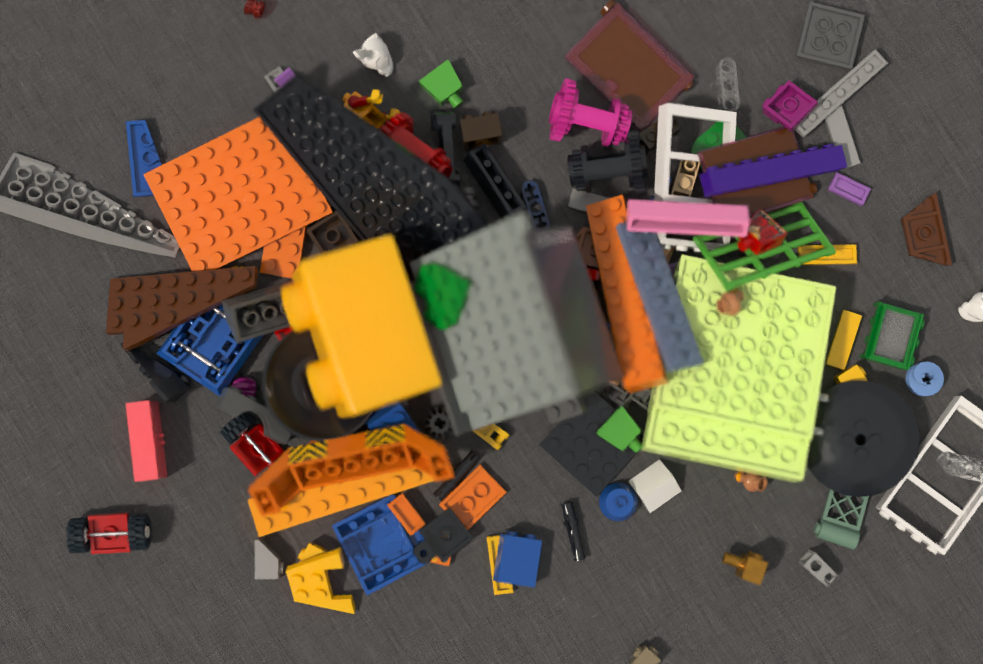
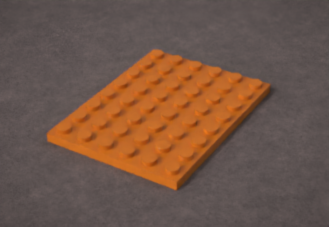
[143,117,333,272]

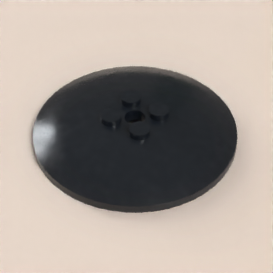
[262,329,374,441]
[806,380,919,497]

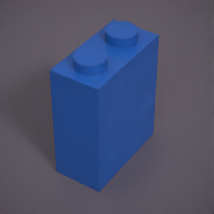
[493,531,542,587]

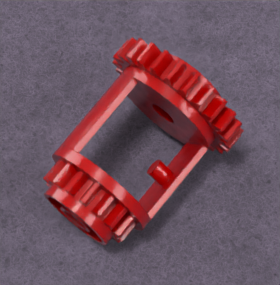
[380,112,453,178]

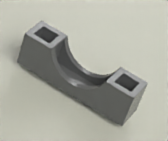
[213,386,292,445]

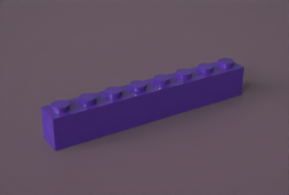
[700,143,847,198]

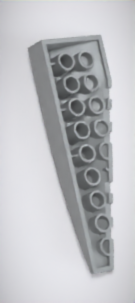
[0,152,180,257]

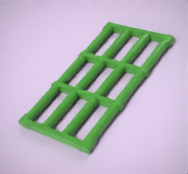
[693,201,836,292]

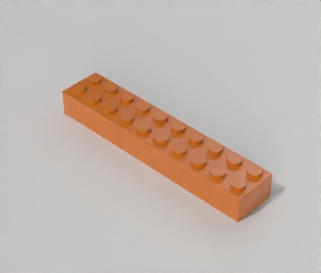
[586,195,668,393]

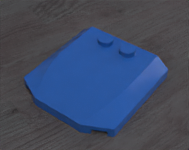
[332,494,428,595]

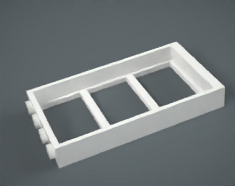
[654,103,737,253]
[876,396,983,555]

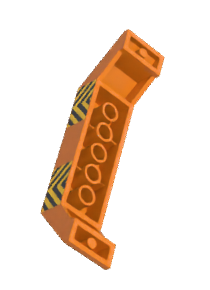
[249,424,454,516]

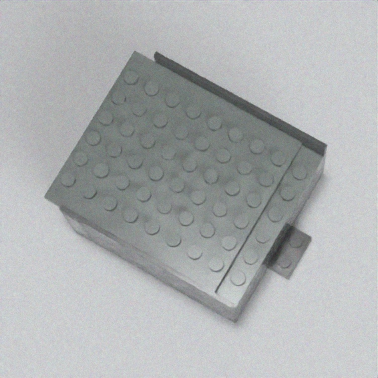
[409,212,624,436]

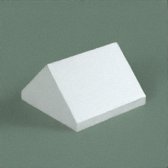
[628,459,681,513]

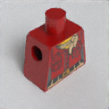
[738,209,787,255]

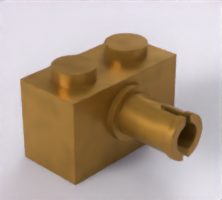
[722,551,768,585]

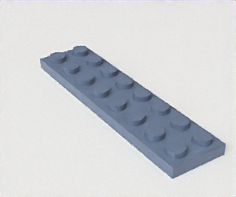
[616,222,704,373]

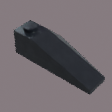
[120,342,192,402]

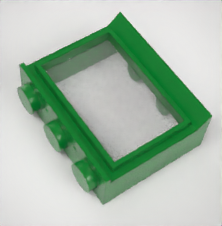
[859,301,924,370]

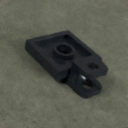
[412,507,473,564]

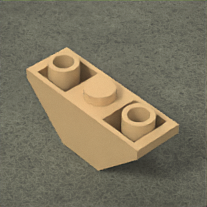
[669,160,700,197]

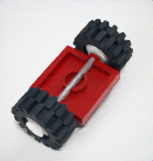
[219,411,285,477]
[66,512,152,554]

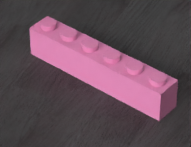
[626,200,750,237]

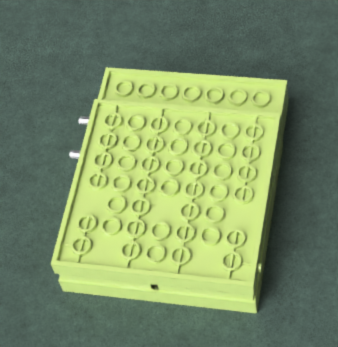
[641,255,836,483]

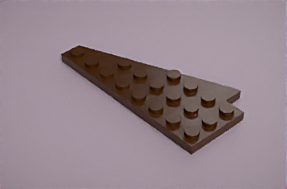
[106,266,258,351]

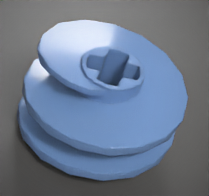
[905,362,944,396]

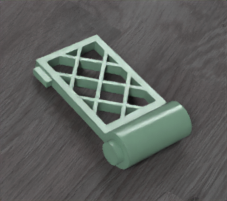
[813,489,869,550]

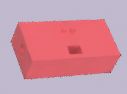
[126,401,168,482]

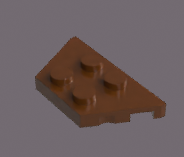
[901,193,952,266]

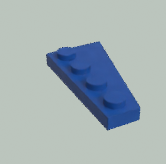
[126,120,162,198]

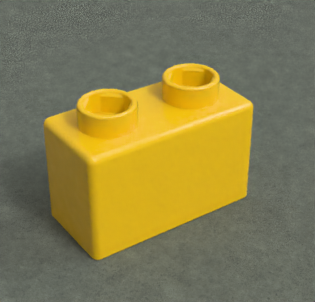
[281,235,442,419]

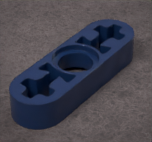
[522,181,550,231]

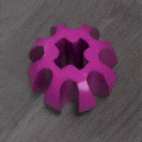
[232,377,257,398]

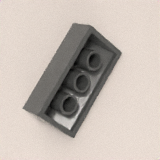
[222,280,294,343]

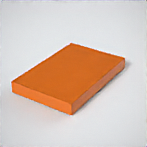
[439,464,507,530]

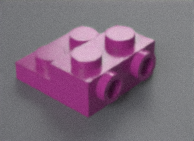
[762,80,818,132]

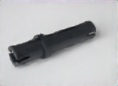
[433,450,480,501]
[560,502,586,561]

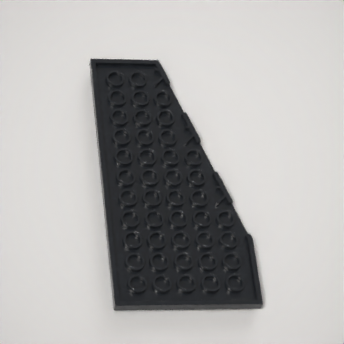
[253,74,490,283]

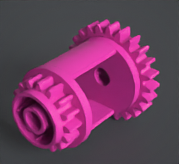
[549,78,632,146]

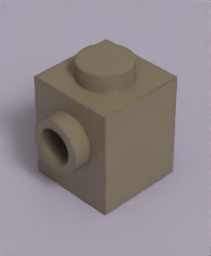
[629,644,661,664]

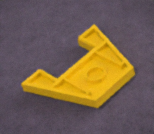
[286,548,356,614]

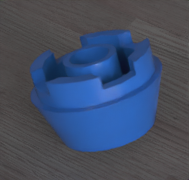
[599,483,638,521]

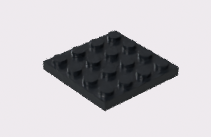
[539,389,644,497]

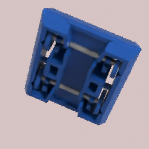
[156,305,264,396]

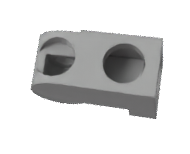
[798,549,838,587]

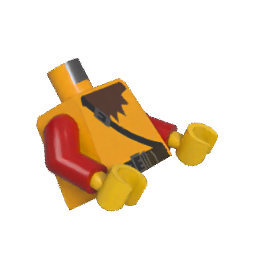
[342,90,400,130]

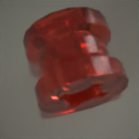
[244,0,266,20]

